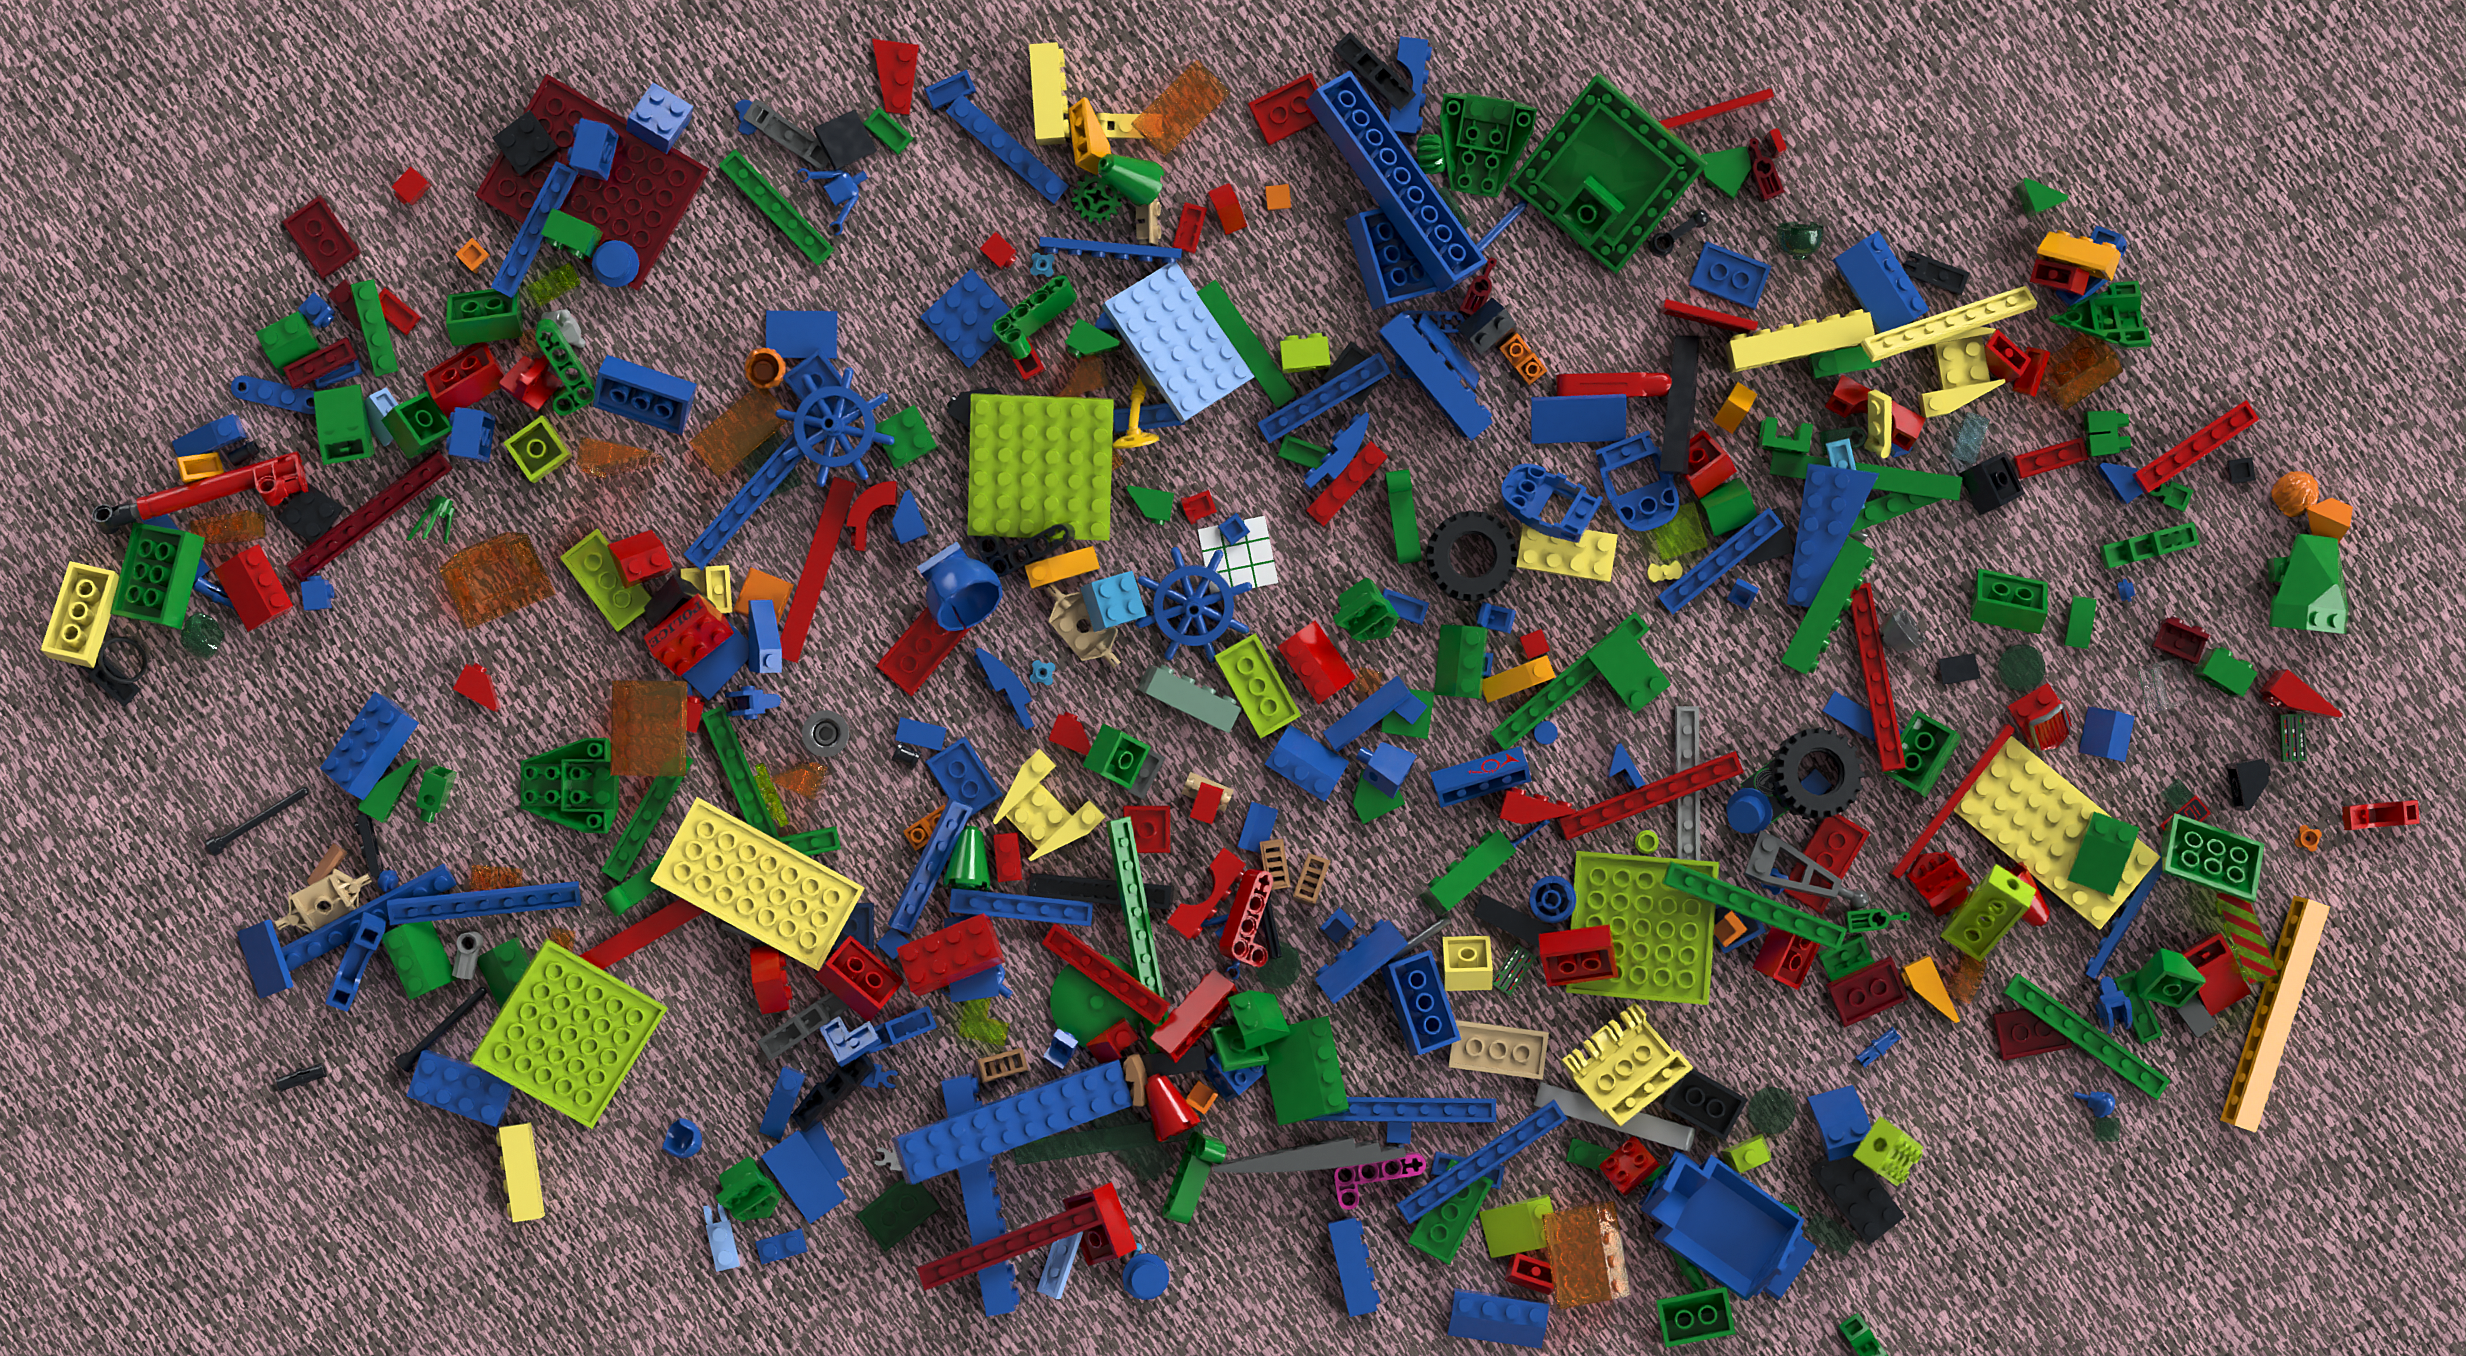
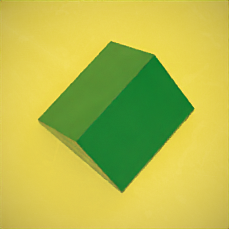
[2015,177,2069,218]
[1697,477,1757,538]

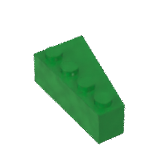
[1419,829,1517,917]

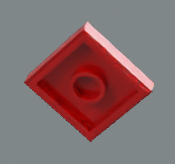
[1123,806,1170,853]

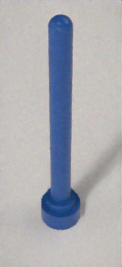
[1476,200,1528,252]

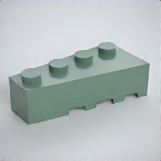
[1137,664,1241,733]

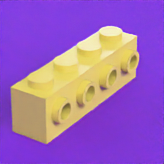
[496,1122,545,1222]

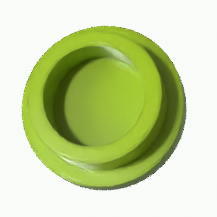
[1635,830,1659,854]

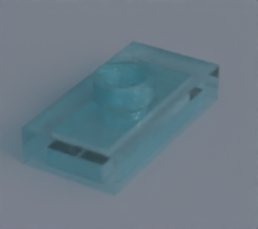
[1951,412,1990,464]

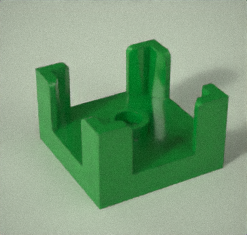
[1756,417,1813,455]

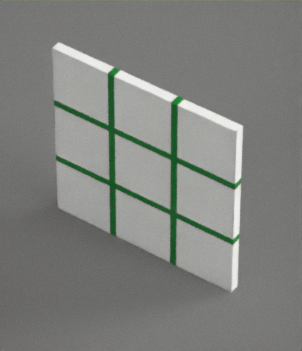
[1198,516,1278,594]

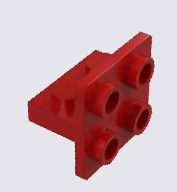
[498,354,562,412]
[1599,1136,1661,1197]

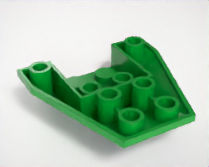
[1440,93,1537,198]
[521,738,619,833]

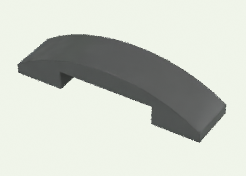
[743,98,829,171]

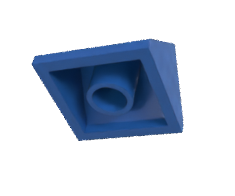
[2078,706,2135,762]

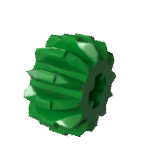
[1416,134,1446,175]

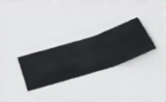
[1939,653,1981,685]

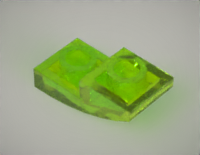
[527,262,582,308]

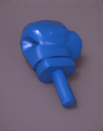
[2073,1091,2115,1118]

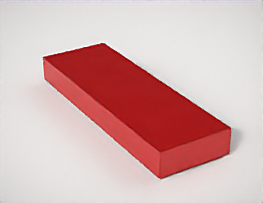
[2013,437,2089,479]

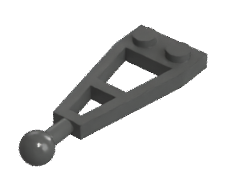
[1743,830,1869,909]

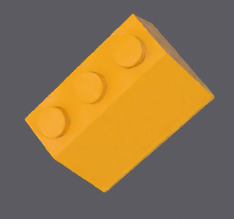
[2037,230,2121,281]

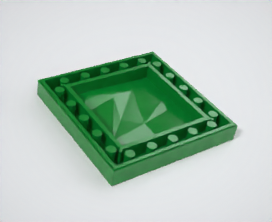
[1507,72,1708,274]

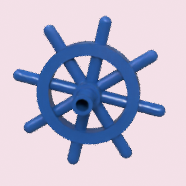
[775,367,895,487]
[1135,547,1252,663]

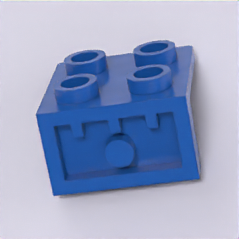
[1202,1052,1267,1102]

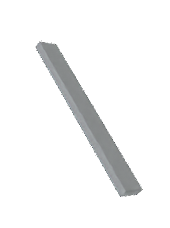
[1675,706,1701,861]

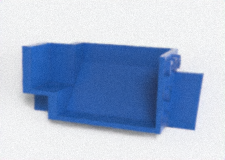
[1638,1149,1817,1302]

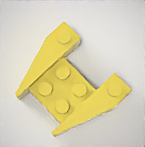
[1914,327,2006,419]
[993,749,1106,861]

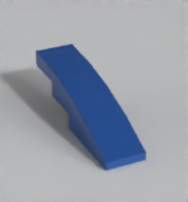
[866,1006,937,1055]

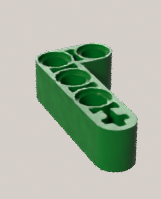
[992,275,1077,359]
[536,319,595,416]
[1384,469,1422,565]
[601,854,665,917]
[1162,1131,1227,1224]

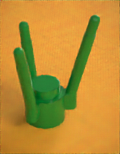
[406,494,456,544]

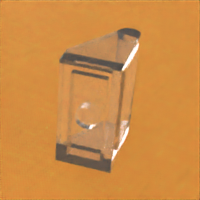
[2137,658,2189,713]

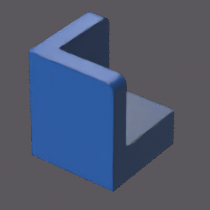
[1319,907,1356,943]

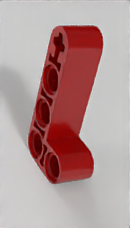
[1219,869,1273,967]

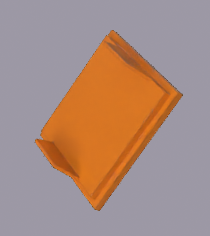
[733,567,794,626]

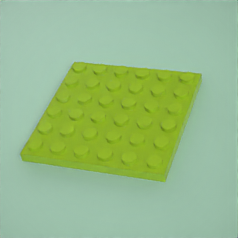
[968,393,1114,541]
[1566,851,1719,1005]
[469,938,668,1129]

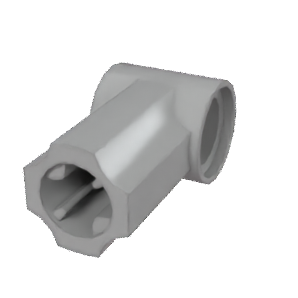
[452,931,483,980]

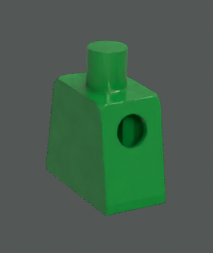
[416,764,458,823]

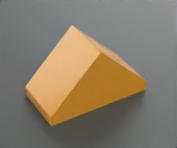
[1712,382,1758,434]
[176,452,224,484]

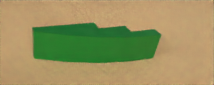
[2099,522,2200,570]

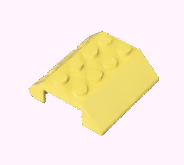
[1561,1002,1693,1127]

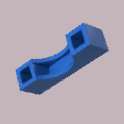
[1389,36,1432,136]
[325,912,386,1012]

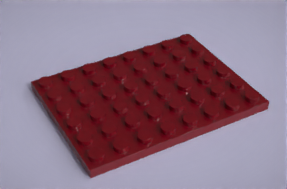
[475,74,710,292]

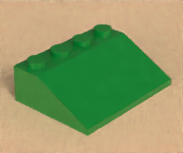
[110,522,205,629]
[2161,813,2265,903]
[1264,1016,1349,1126]

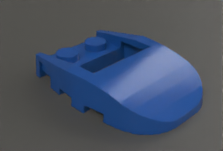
[1595,430,1679,532]
[1501,463,1603,543]

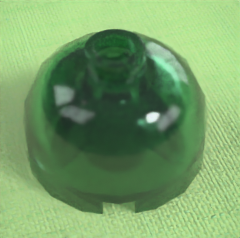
[1776,221,1824,260]

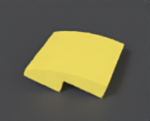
[680,565,732,613]

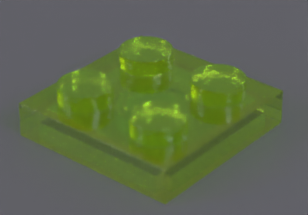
[1652,501,1708,561]

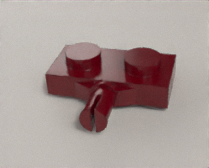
[327,279,377,330]

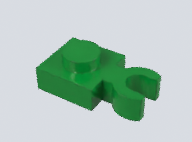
[2148,481,2194,513]

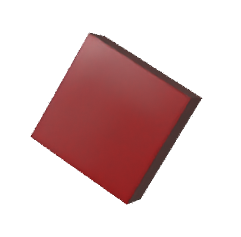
[1519,629,1550,659]

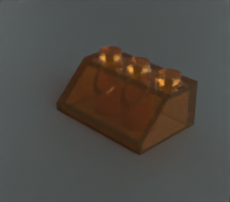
[2041,333,2123,411]
[770,762,832,800]

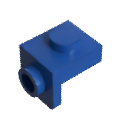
[1476,602,1516,634]
[1043,1028,1078,1070]

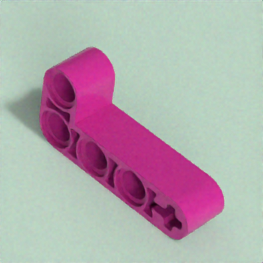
[1334,1152,1426,1210]

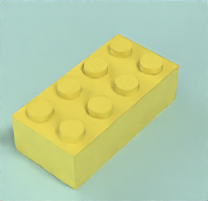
[1029,42,1070,146]
[1516,523,1618,583]
[41,561,119,668]

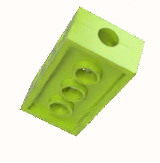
[1940,864,2036,962]
[1853,1116,1924,1186]

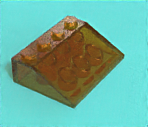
[575,437,665,479]
[611,680,687,776]
[1542,1201,1630,1309]

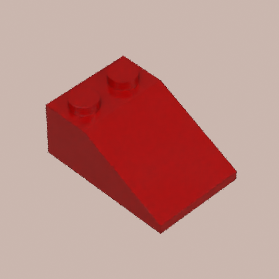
[2259,669,2343,718]

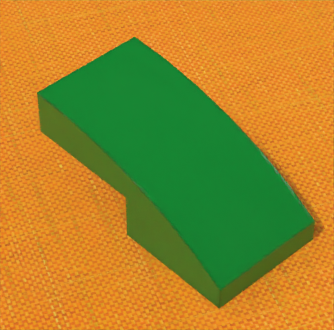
[2064,595,2097,649]

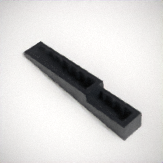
[1660,335,1700,475]
[1028,873,1174,910]

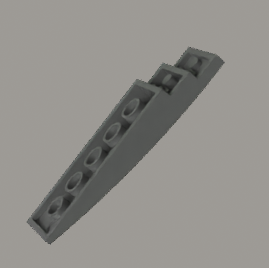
[1213,1134,1406,1173]

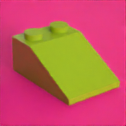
[1479,1194,1562,1258]

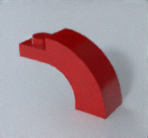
[846,481,898,552]
[2342,800,2420,830]

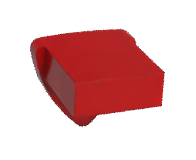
[1181,490,1217,525]

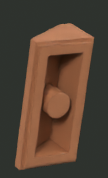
[307,843,348,885]

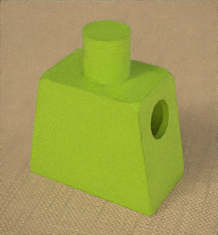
[1721,1133,1771,1173]

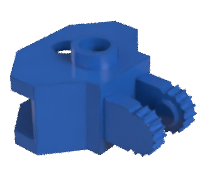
[724,686,781,720]
[2095,976,2133,1034]

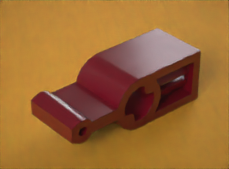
[1747,138,1785,202]
[1459,257,1497,317]

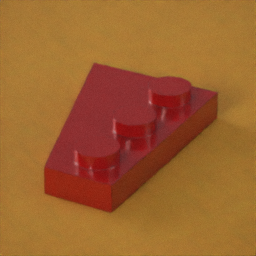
[872,39,919,116]

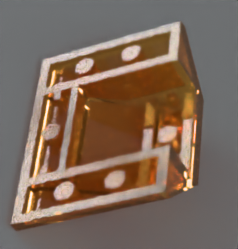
[439,532,556,629]

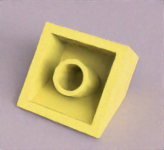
[1443,936,1493,991]

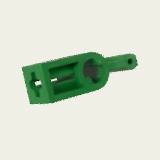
[1844,908,1910,933]

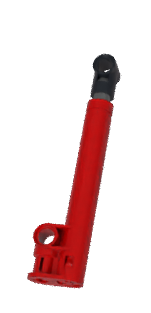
[92,451,308,535]

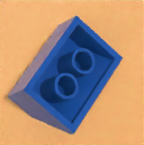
[1265,724,1349,802]

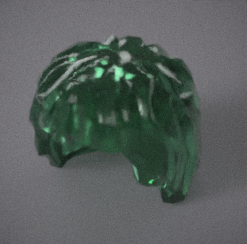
[180,612,225,660]

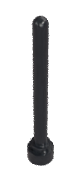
[205,787,309,857]
[394,987,487,1073]

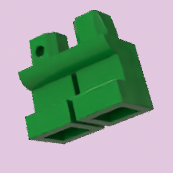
[2083,410,2131,458]

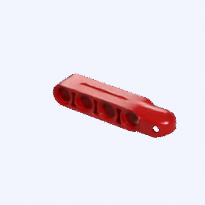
[1556,372,1672,398]

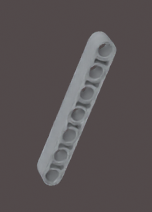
[1533,1082,1697,1152]

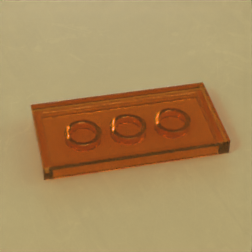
[1131,59,1231,157]
[688,387,788,478]

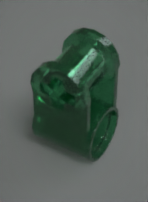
[1818,427,1866,456]

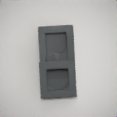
[2173,995,2217,1038]

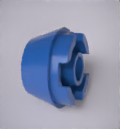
[1529,876,1576,923]

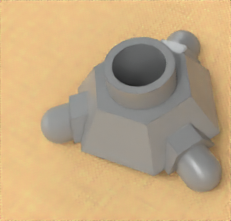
[541,309,586,348]

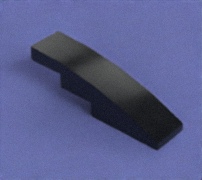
[1333,32,1417,112]
[79,653,141,707]
[1119,1045,1207,1082]
[791,1053,875,1132]

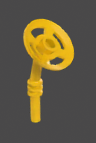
[1112,374,1159,449]

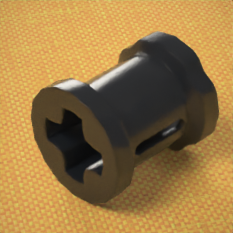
[891,742,922,771]

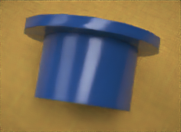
[592,240,640,288]
[1726,788,1773,834]
[1122,1253,1169,1300]

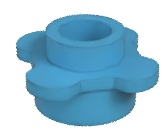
[1030,252,1055,277]
[1030,660,1055,685]

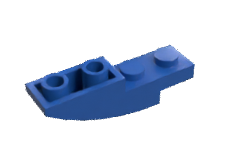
[1302,412,1370,492]
[973,648,1035,730]

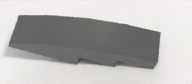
[757,992,850,1061]

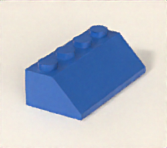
[1832,231,1929,334]
[592,355,697,436]
[1380,950,1461,1056]
[1447,1288,1550,1349]

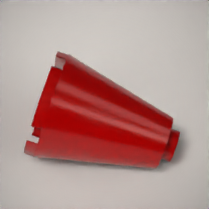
[2004,862,2050,927]
[1145,1073,1201,1143]

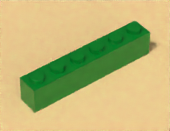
[1781,537,1876,677]

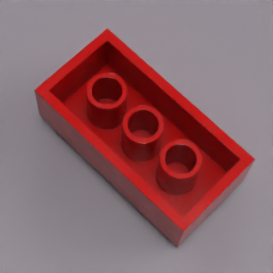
[896,913,1005,997]

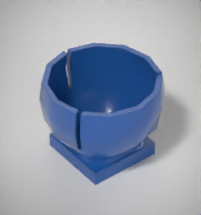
[917,541,1003,631]

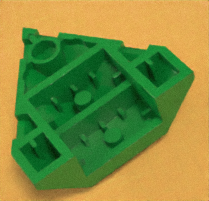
[2049,281,2151,350]

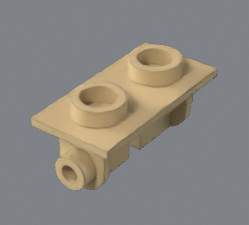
[1136,198,1161,245]
[1181,772,1234,812]

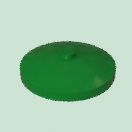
[1050,954,1142,1048]

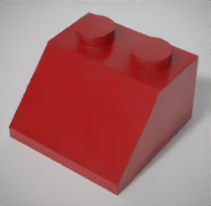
[1679,429,1737,499]
[607,529,673,589]

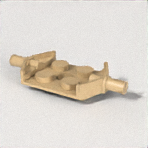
[1046,583,1121,669]
[275,869,373,933]

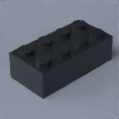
[1807,1153,1906,1246]

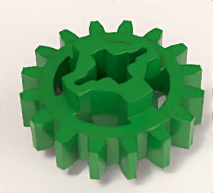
[1072,174,1123,225]

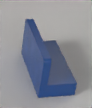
[1237,801,1278,854]

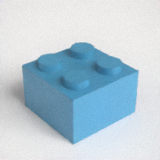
[1080,571,1147,632]

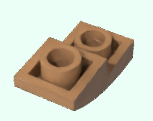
[1123,1054,1148,1107]

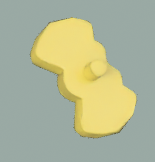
[1647,560,1683,583]

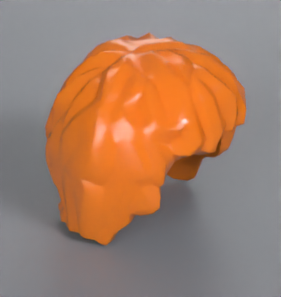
[744,347,786,389]
[2271,471,2319,518]

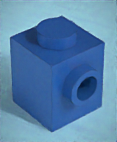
[301,576,334,611]

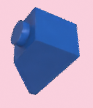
[2095,463,2143,505]
[890,489,929,545]

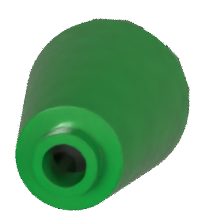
[1098,154,1164,207]
[943,826,990,892]

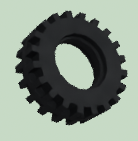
[1426,510,1518,602]
[1769,727,1865,820]

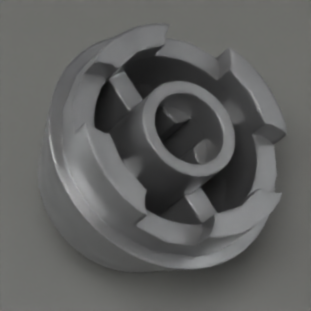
[1880,606,1926,653]

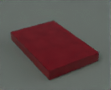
[282,195,362,280]
[1826,956,1909,1028]
[1992,1001,2072,1061]

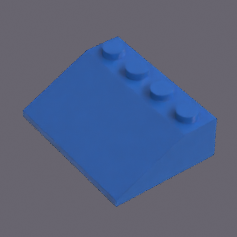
[1345,208,1440,310]
[1314,919,1408,1004]

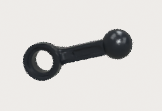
[1649,209,1709,258]

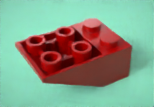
[1497,787,1576,824]
[2179,932,2251,1016]

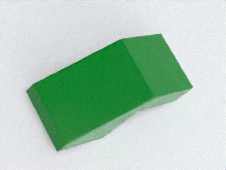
[1839,1312,1888,1356]

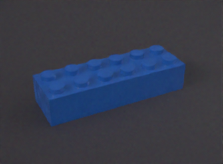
[1375,313,1493,441]

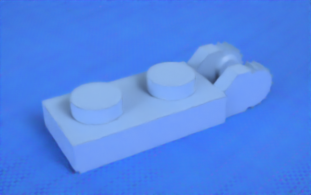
[703,1203,740,1272]

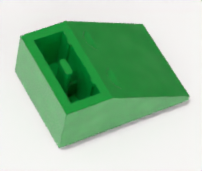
[313,384,375,465]

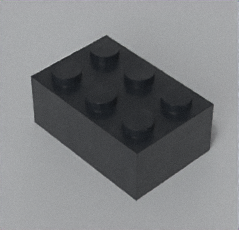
[1660,1069,1748,1141]

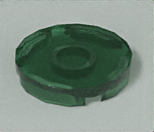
[1997,644,2045,691]
[1255,941,1302,988]
[1748,1086,1796,1134]

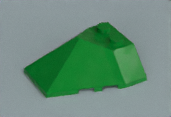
[2269,534,2349,634]

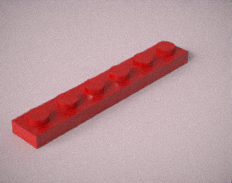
[2132,400,2260,494]
[1042,923,1171,1025]

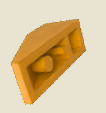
[1068,97,1111,175]
[1025,546,1100,589]
[1482,655,1555,703]
[1900,955,1960,1023]

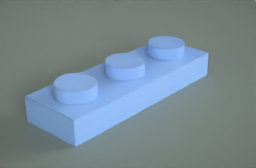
[1037,1231,1083,1299]

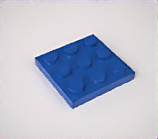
[920,268,1011,369]

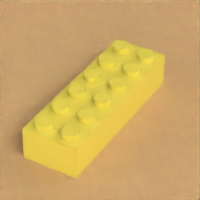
[1725,309,1875,373]

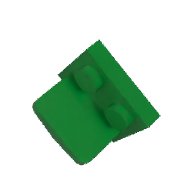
[1333,578,1400,643]
[716,1157,782,1222]

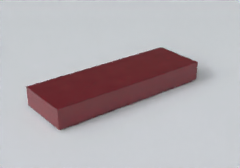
[283,337,358,390]

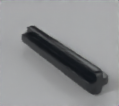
[1261,896,1282,959]

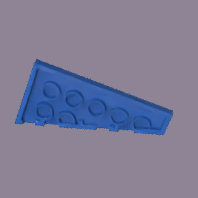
[1787,463,1879,607]

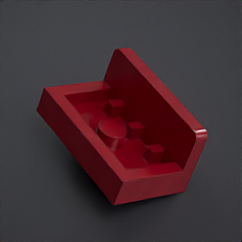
[2152,616,2211,665]

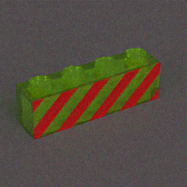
[2215,893,2280,986]

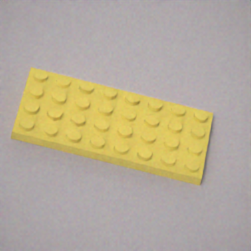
[1953,736,2160,930]
[651,797,865,971]

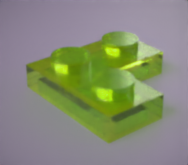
[754,762,789,827]
[958,997,1010,1046]

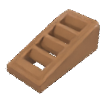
[1259,838,1291,890]
[1292,853,1330,908]
[975,1047,1029,1083]

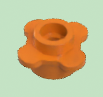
[2294,825,2322,852]

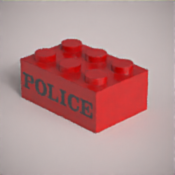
[643,593,734,677]

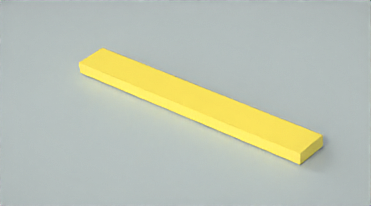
[1861,286,2037,362]

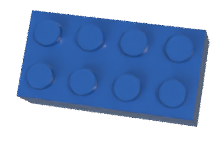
[320,691,419,800]
[406,1049,514,1127]

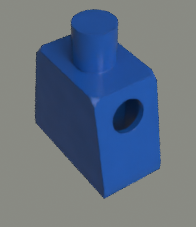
[1356,742,1417,799]

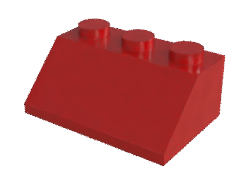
[423,342,505,419]
[213,544,293,632]
[1277,620,1356,705]
[1752,904,1821,990]
[1539,924,1618,987]
[815,935,904,1022]
[1063,1182,1137,1266]

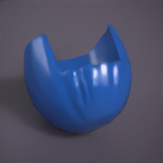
[662,1118,702,1158]

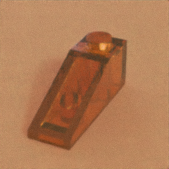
[191,510,265,545]

